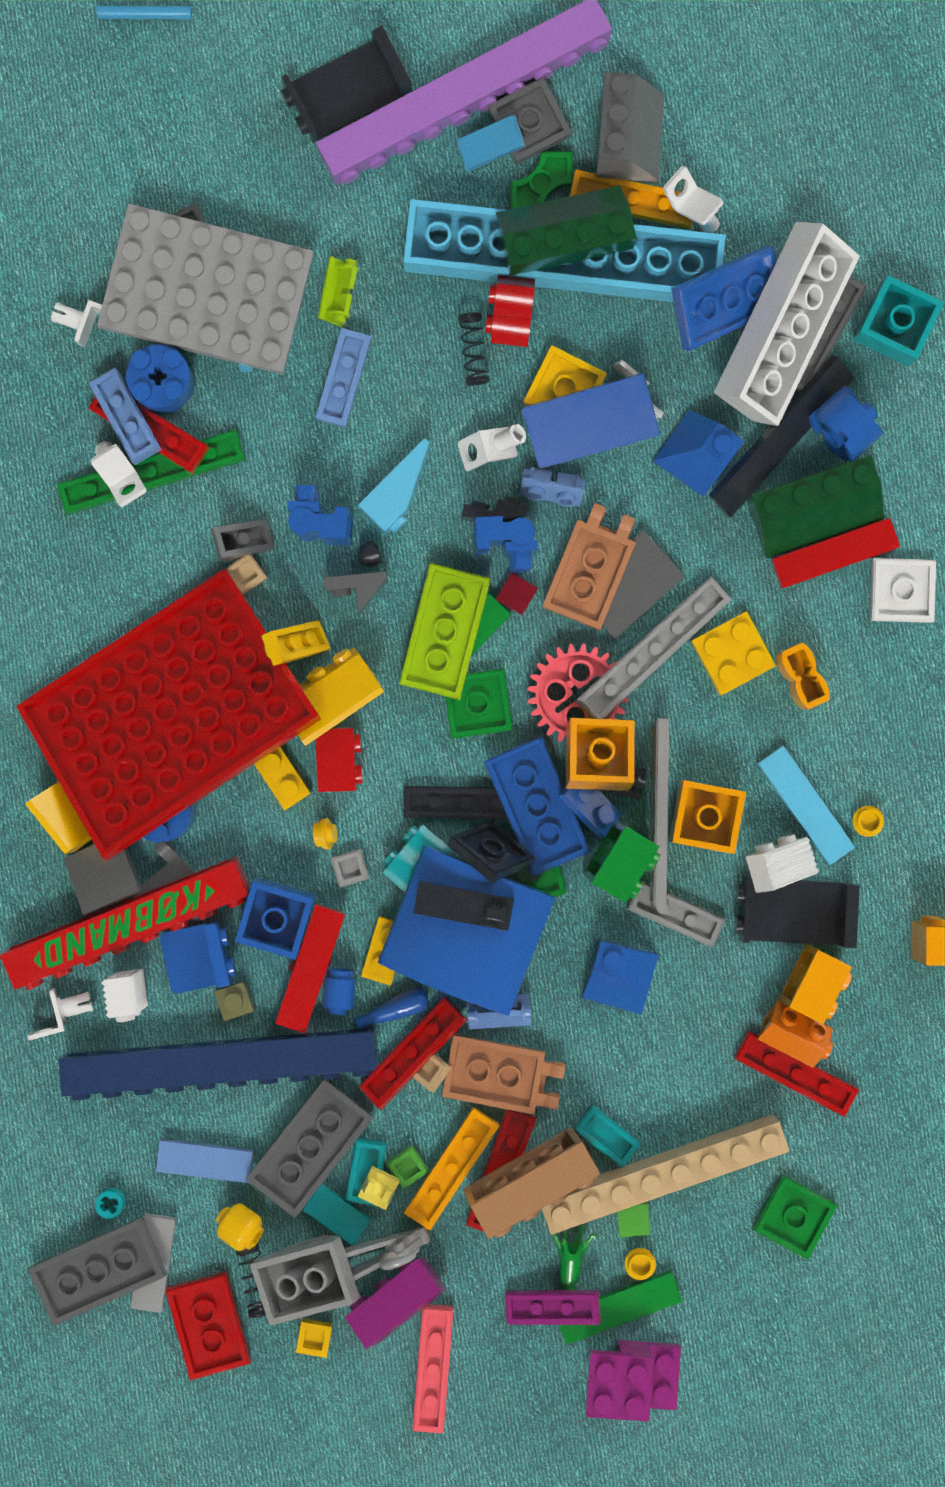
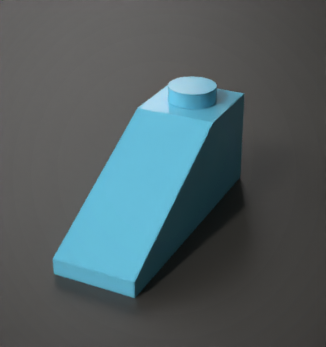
[358,438,430,535]

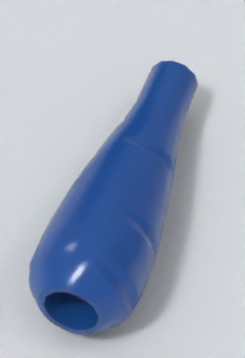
[355,987,429,1029]

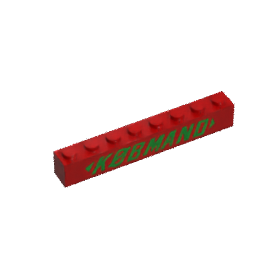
[0,856,250,990]

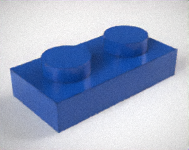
[558,784,621,837]

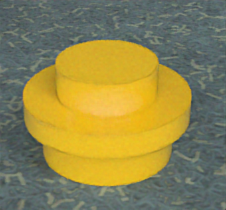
[852,806,884,837]
[313,818,338,850]
[624,1248,656,1280]

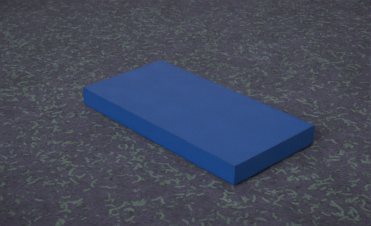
[671,246,776,351]
[522,372,661,469]
[484,737,591,876]

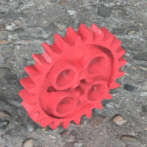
[527,644,629,742]

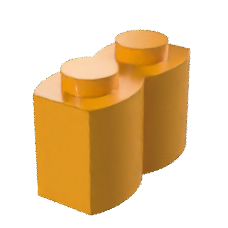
[776,643,830,710]

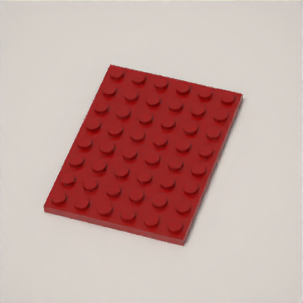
[16,569,321,861]

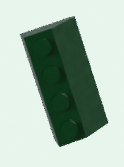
[496,185,637,276]
[746,455,884,559]

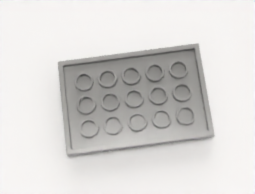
[97,204,314,375]

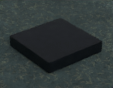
[447,821,535,883]

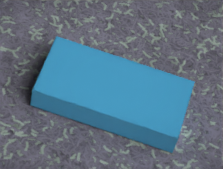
[457,115,526,171]

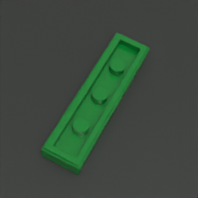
[559,1270,683,1345]

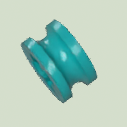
[95,1187,126,1219]

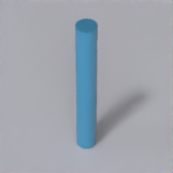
[97,6,192,19]

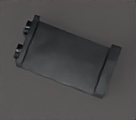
[280,25,412,143]
[734,877,860,948]

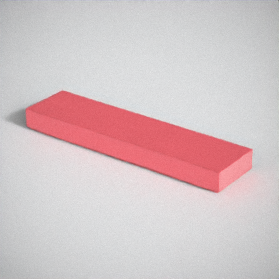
[412,1304,454,1434]

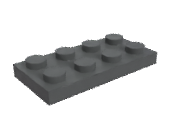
[246,1079,373,1218]
[27,1217,168,1326]

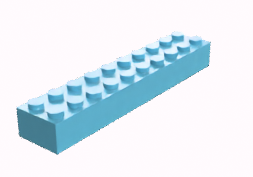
[403,199,726,302]

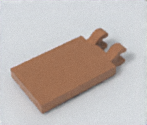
[542,503,636,631]
[442,1034,566,1115]

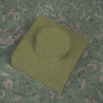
[214,980,255,1021]

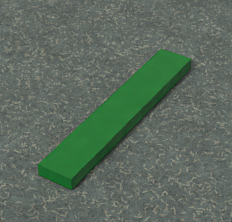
[57,429,246,515]

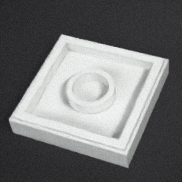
[870,558,936,623]

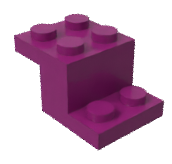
[585,1340,681,1422]

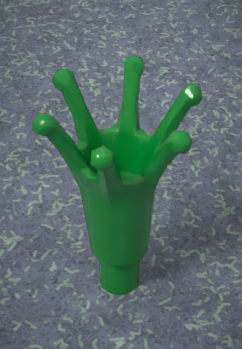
[549,1224,597,1290]

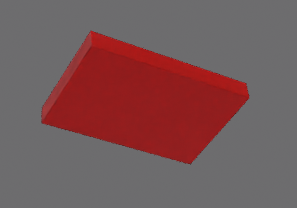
[165,1271,252,1381]

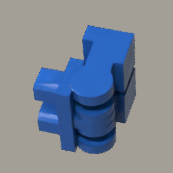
[287,485,354,546]
[473,516,538,573]

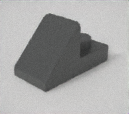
[210,519,275,562]
[323,572,388,614]

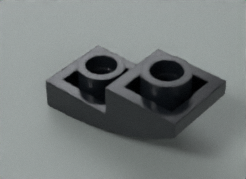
[461,496,528,522]

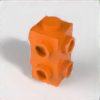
[758,1000,833,1068]

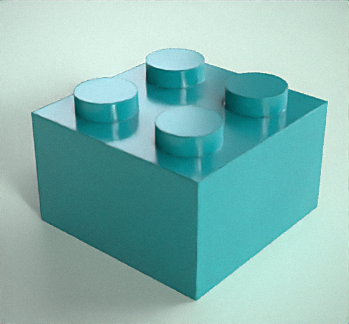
[853,275,945,367]

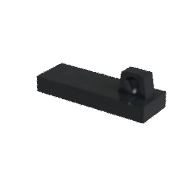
[413,881,514,931]

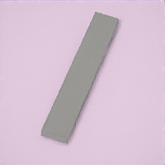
[575,576,732,719]
[650,718,669,909]

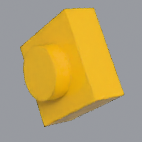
[296,1318,333,1358]

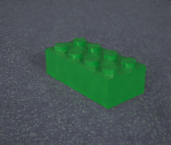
[583,821,661,903]

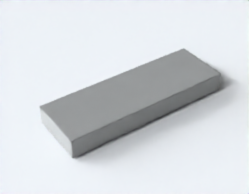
[627,881,726,948]
[131,1213,177,1313]

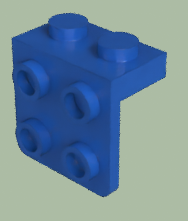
[160,920,237,994]

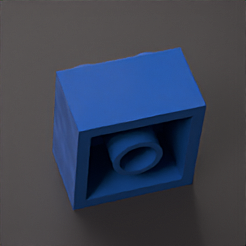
[235,877,316,960]

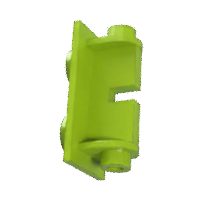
[317,256,359,327]

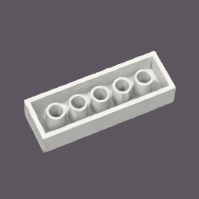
[714,222,860,426]

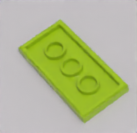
[399,563,491,700]

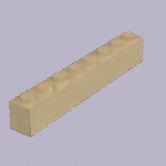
[542,1114,790,1235]

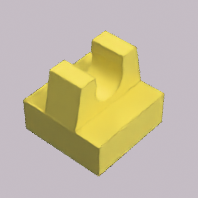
[358,1166,400,1210]

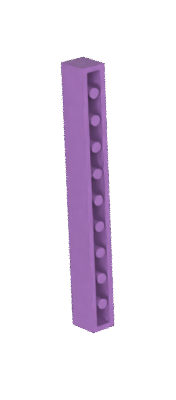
[316,0,612,185]

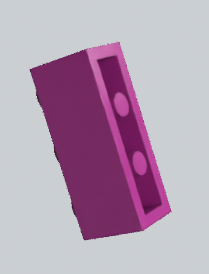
[344,1258,447,1349]

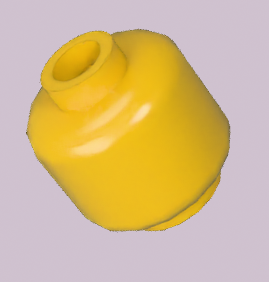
[216,1203,264,1251]

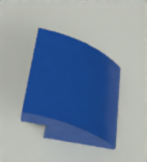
[378,845,555,1016]

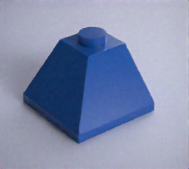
[653,410,744,497]
[582,937,658,1015]

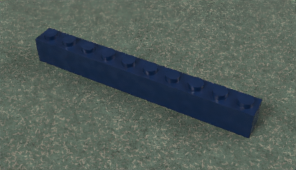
[58,1027,378,1100]

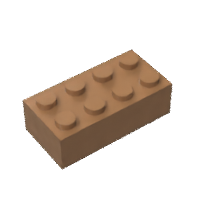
[463,1127,600,1239]

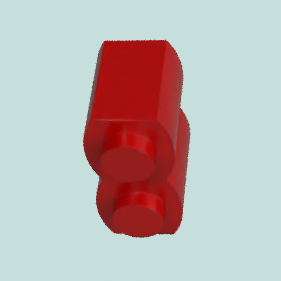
[485,275,535,347]

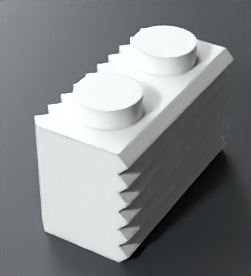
[746,834,819,893]
[101,969,148,1022]

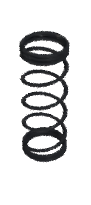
[458,312,490,386]
[235,1243,266,1318]

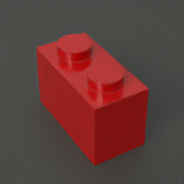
[315,728,363,792]

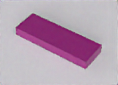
[505,1290,601,1325]

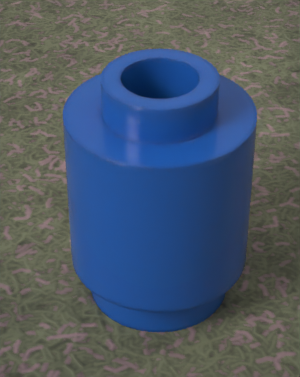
[322,968,356,1015]

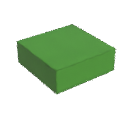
[386,1144,430,1189]
[617,1202,651,1238]

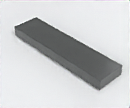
[795,277,867,394]

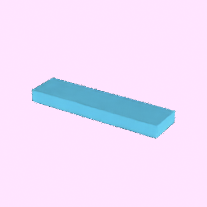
[756,746,855,865]

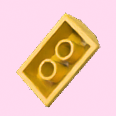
[298,647,384,746]

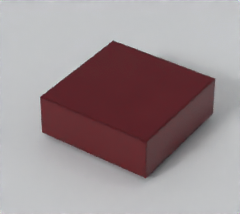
[496,572,538,616]

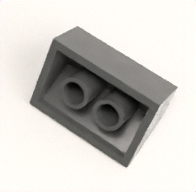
[595,72,664,183]

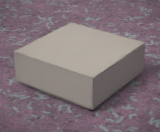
[331,848,370,888]

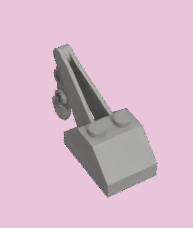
[250,1225,431,1326]

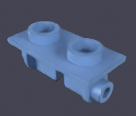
[519,467,585,507]
[467,994,531,1029]

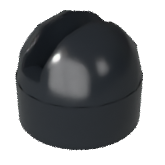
[358,540,383,567]

